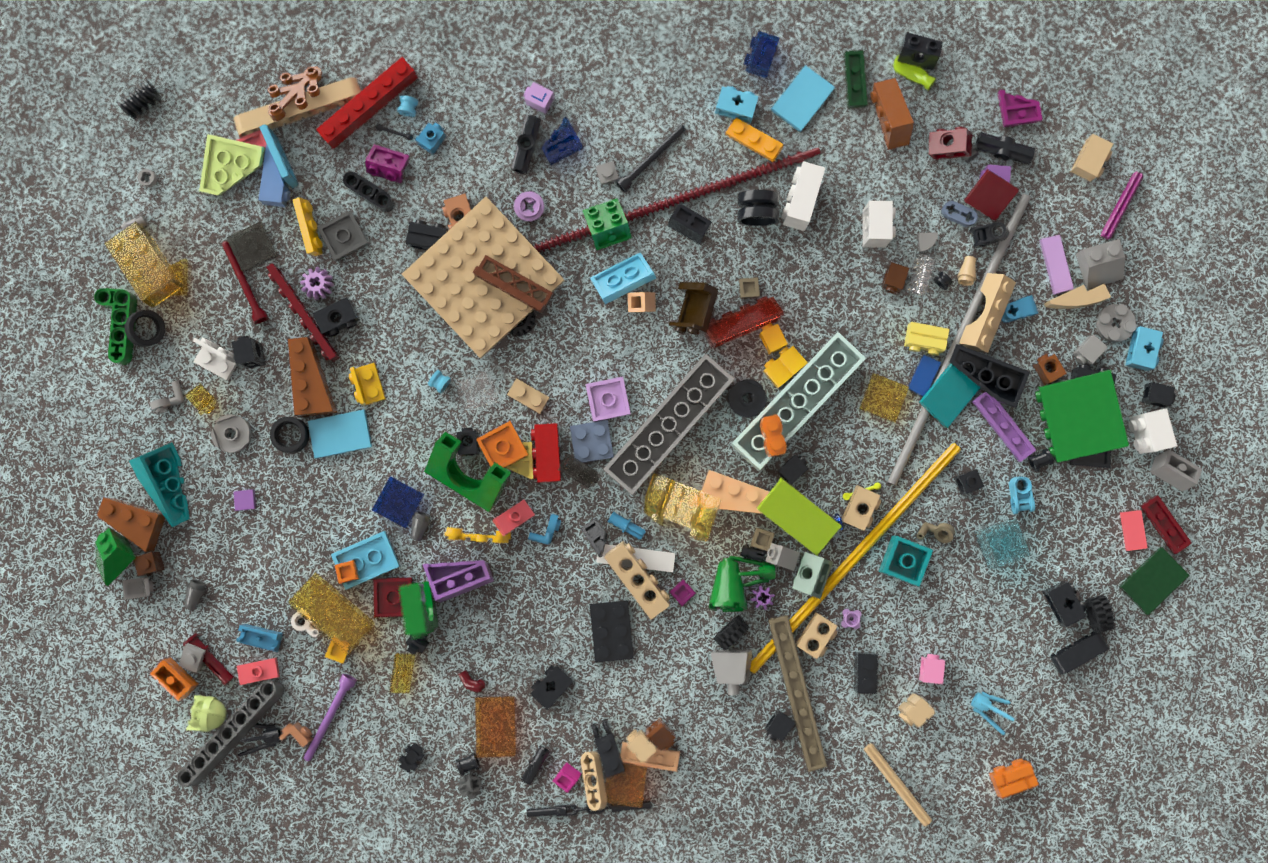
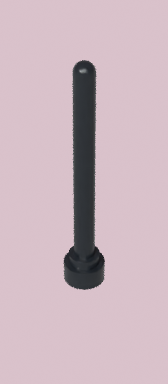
[615,125,685,193]

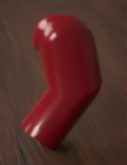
[458,670,486,693]

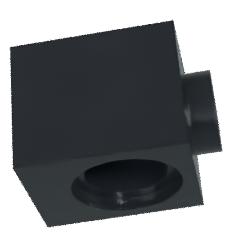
[1142,382,1176,408]
[456,427,480,456]
[777,455,809,485]
[954,469,984,495]
[765,709,796,742]

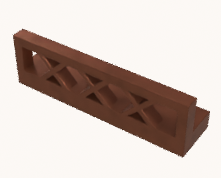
[473,255,553,313]

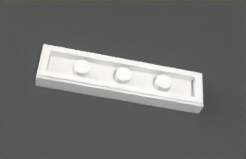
[596,544,675,572]

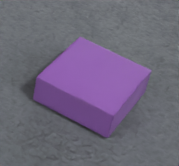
[234,490,256,511]

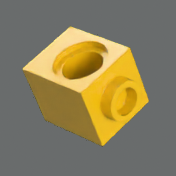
[759,323,788,355]

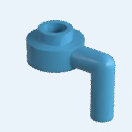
[528,513,561,545]

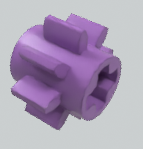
[750,585,775,610]

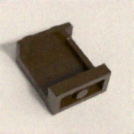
[668,282,719,335]

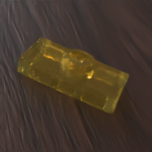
[389,653,415,693]

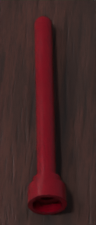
[222,241,269,324]

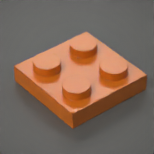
[476,421,529,468]

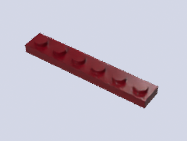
[266,263,340,362]

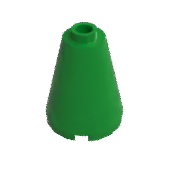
[709,558,748,612]

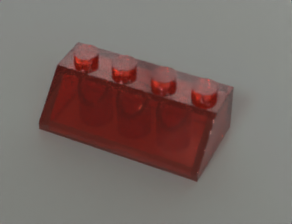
[704,296,784,349]

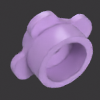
[841,609,861,629]

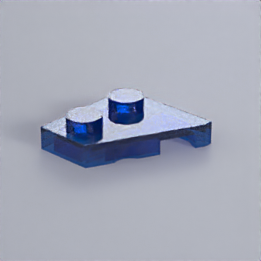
[541,117,584,166]

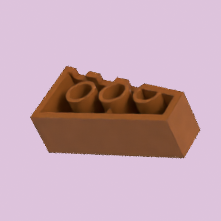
[288,337,338,417]

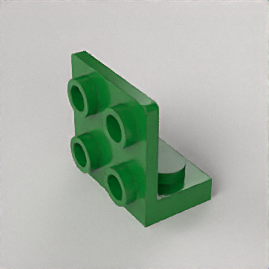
[583,198,632,251]

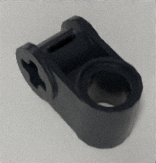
[970,222,1009,248]

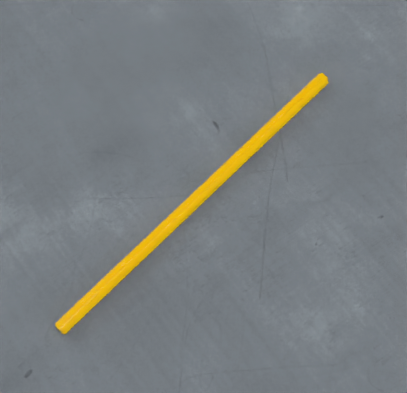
[750,443,961,674]

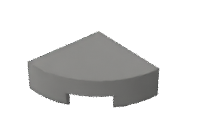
[918,232,938,253]

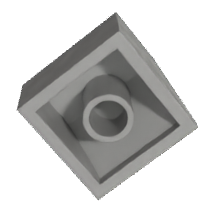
[1075,239,1125,290]

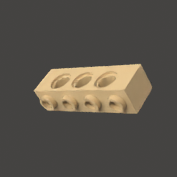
[604,541,670,619]

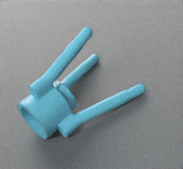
[971,692,1015,735]

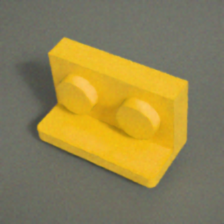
[349,363,386,406]

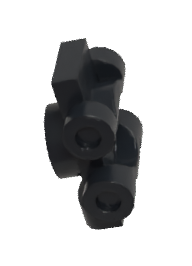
[398,742,425,773]

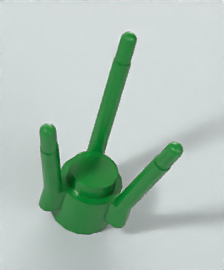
[729,556,776,587]

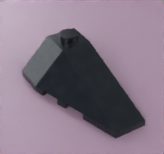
[949,344,1030,408]

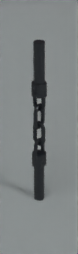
[527,801,651,817]

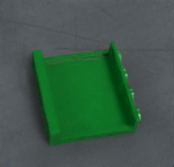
[1035,370,1129,462]

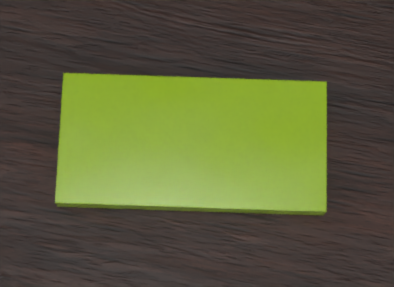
[757,478,841,555]

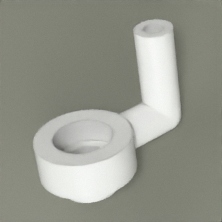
[291,611,319,638]

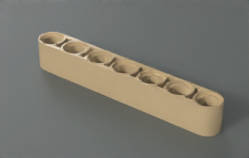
[233,77,361,138]

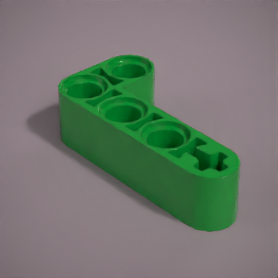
[94,288,137,365]

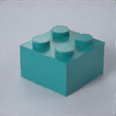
[878,536,933,587]

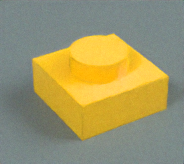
[325,639,351,664]

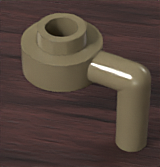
[917,522,955,543]

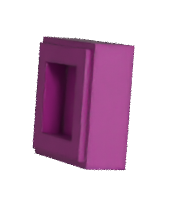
[669,579,696,606]

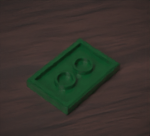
[1119,547,1190,615]

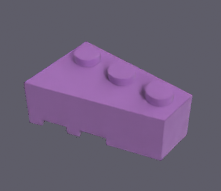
[423,560,494,603]

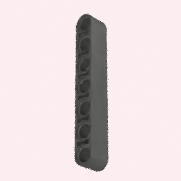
[177,681,284,787]

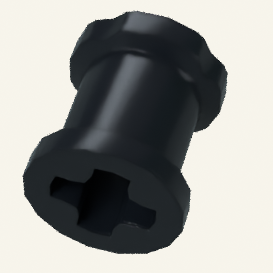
[1027,449,1054,472]
[456,752,480,776]

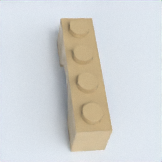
[959,273,1016,353]

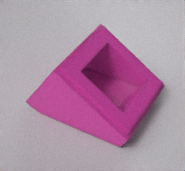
[552,762,582,793]

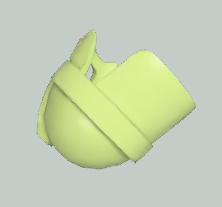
[186,695,227,732]

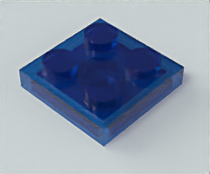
[372,476,425,528]

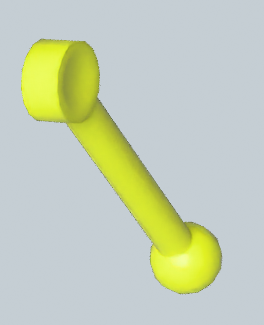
[843,482,881,500]

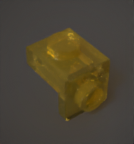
[185,382,216,416]

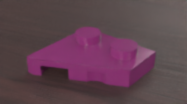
[997,90,1043,128]

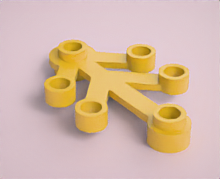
[444,527,511,543]

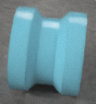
[397,96,418,117]
[428,370,451,394]

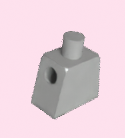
[711,649,752,695]

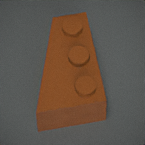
[870,78,914,150]
[97,497,165,552]

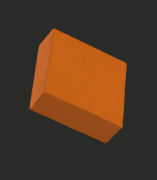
[335,560,359,584]

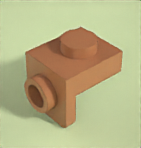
[279,722,313,747]

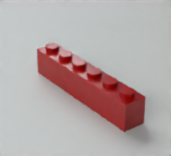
[316,57,418,150]

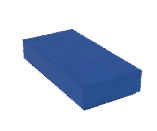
[907,355,941,397]

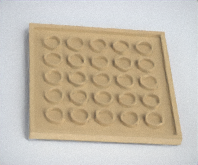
[402,197,565,359]

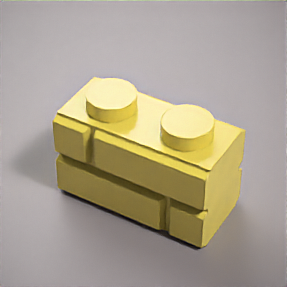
[904,322,949,356]

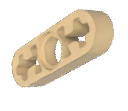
[581,751,607,811]

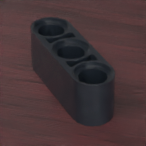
[343,171,395,212]
[1050,631,1109,675]

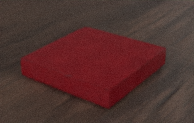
[964,169,1019,221]
[373,577,413,618]

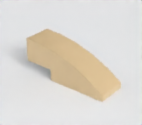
[1044,284,1111,309]

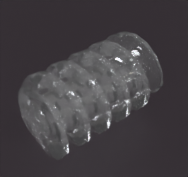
[906,254,939,296]

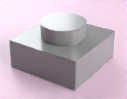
[595,161,619,185]

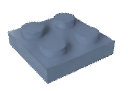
[570,420,614,464]

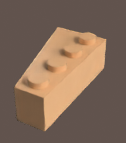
[695,470,769,514]

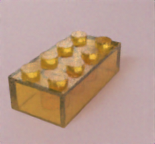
[104,221,184,308]
[288,572,375,656]

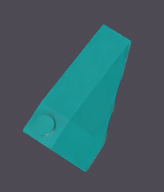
[129,442,190,527]

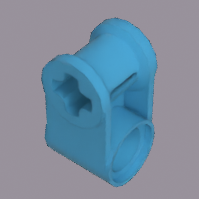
[1001,295,1039,323]

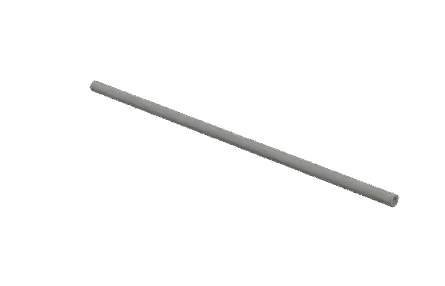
[887,194,1031,486]

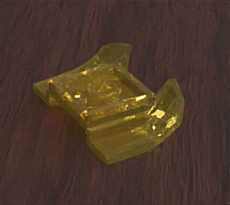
[644,473,722,541]

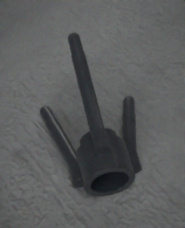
[238,722,281,757]

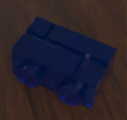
[744,31,780,78]

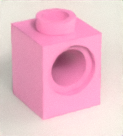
[919,654,945,684]

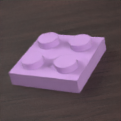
[586,377,631,422]

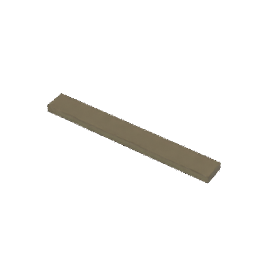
[768,615,827,772]

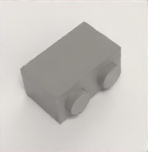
[1150,450,1202,492]

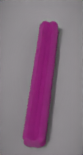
[1101,171,1144,240]

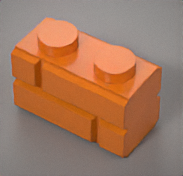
[150,658,199,701]
[989,759,1039,799]

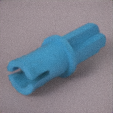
[608,512,645,540]

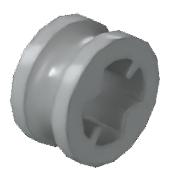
[137,169,157,188]

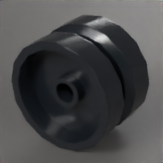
[737,189,779,226]

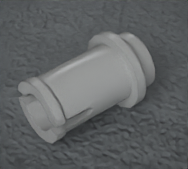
[121,214,148,235]

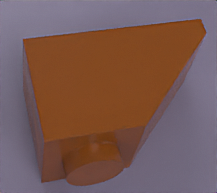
[646,717,676,751]

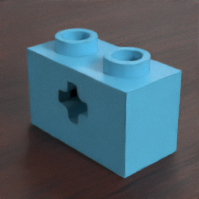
[715,86,759,123]
[1125,326,1163,371]

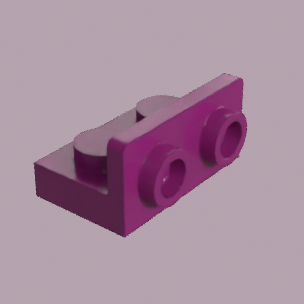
[365,144,410,184]

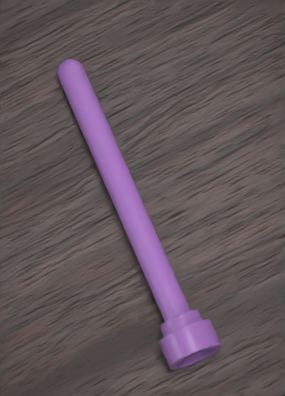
[304,673,357,761]

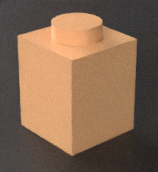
[628,292,656,312]

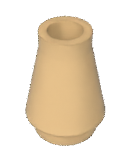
[957,256,976,286]

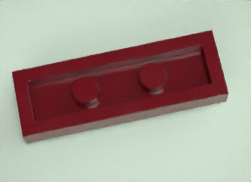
[1140,495,1192,554]

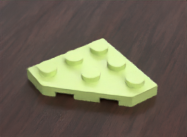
[199,134,265,195]

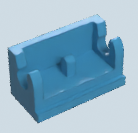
[236,624,283,652]

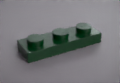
[844,50,868,108]

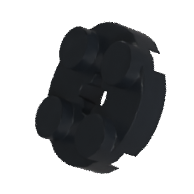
[728,379,767,418]

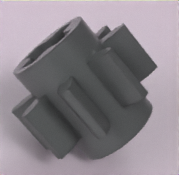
[457,773,482,800]

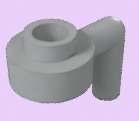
[150,381,184,414]

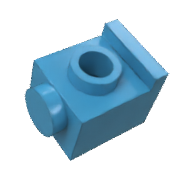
[415,122,446,155]

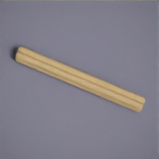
[864,743,932,827]

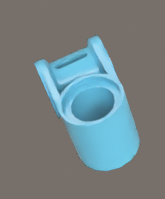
[1009,477,1035,514]

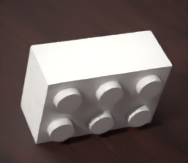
[781,161,825,231]

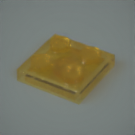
[859,373,909,423]

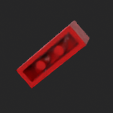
[531,423,561,483]

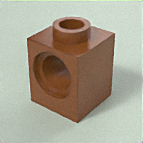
[1033,354,1067,385]

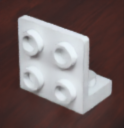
[193,337,237,381]

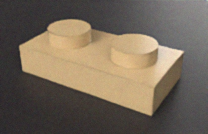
[507,378,550,414]

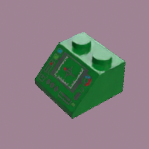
[95,528,136,586]

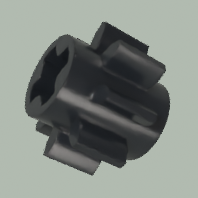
[405,635,430,655]

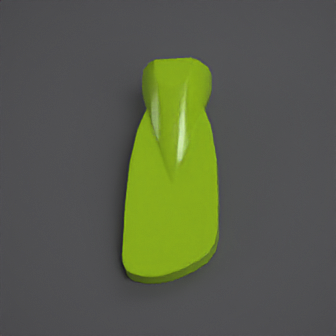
[893,56,936,91]

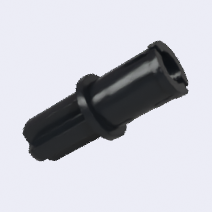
[521,745,551,785]

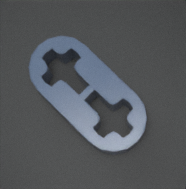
[941,201,978,227]

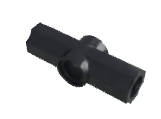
[511,115,542,174]
[975,132,1035,165]

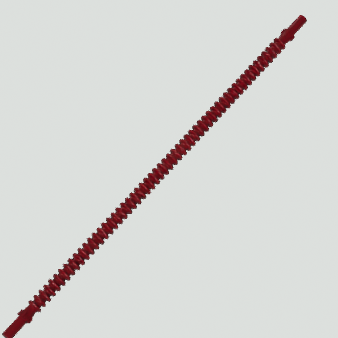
[531,147,821,253]

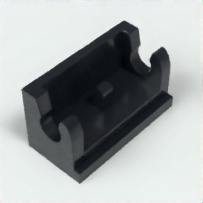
[668,203,712,245]

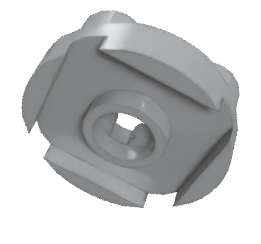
[1096,304,1137,343]
[211,414,252,453]

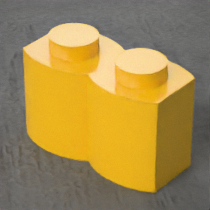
[763,346,808,389]

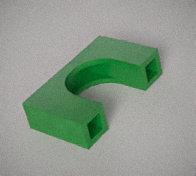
[424,432,511,512]
[399,581,439,638]

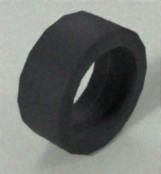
[125,310,166,347]
[270,417,309,453]

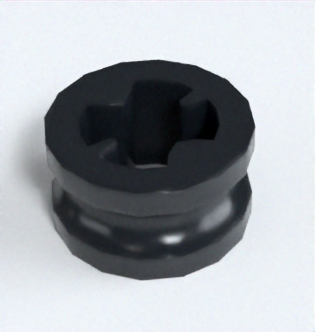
[933,272,953,290]

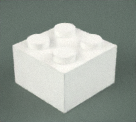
[863,201,896,248]
[1129,408,1177,454]

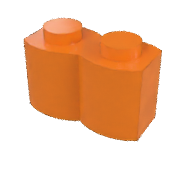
[760,415,786,457]

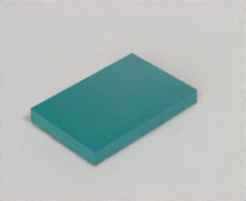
[919,363,980,428]

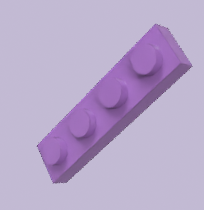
[972,392,1036,462]

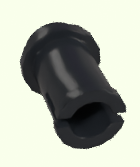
[740,544,765,563]

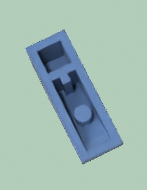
[258,145,290,207]

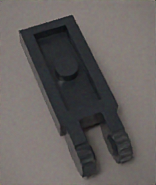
[591,719,626,778]

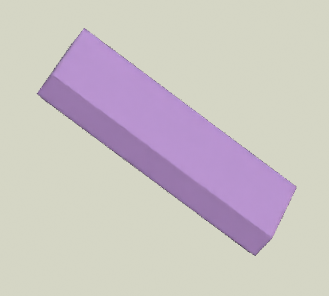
[1040,235,1074,295]

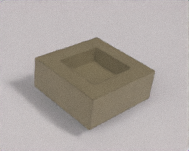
[738,277,760,299]
[750,527,775,551]

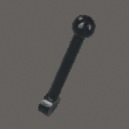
[375,124,413,140]

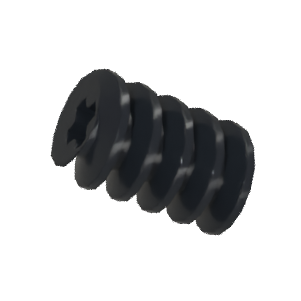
[116,79,161,119]

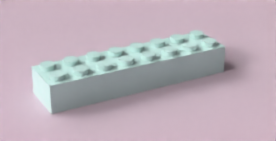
[730,332,866,471]

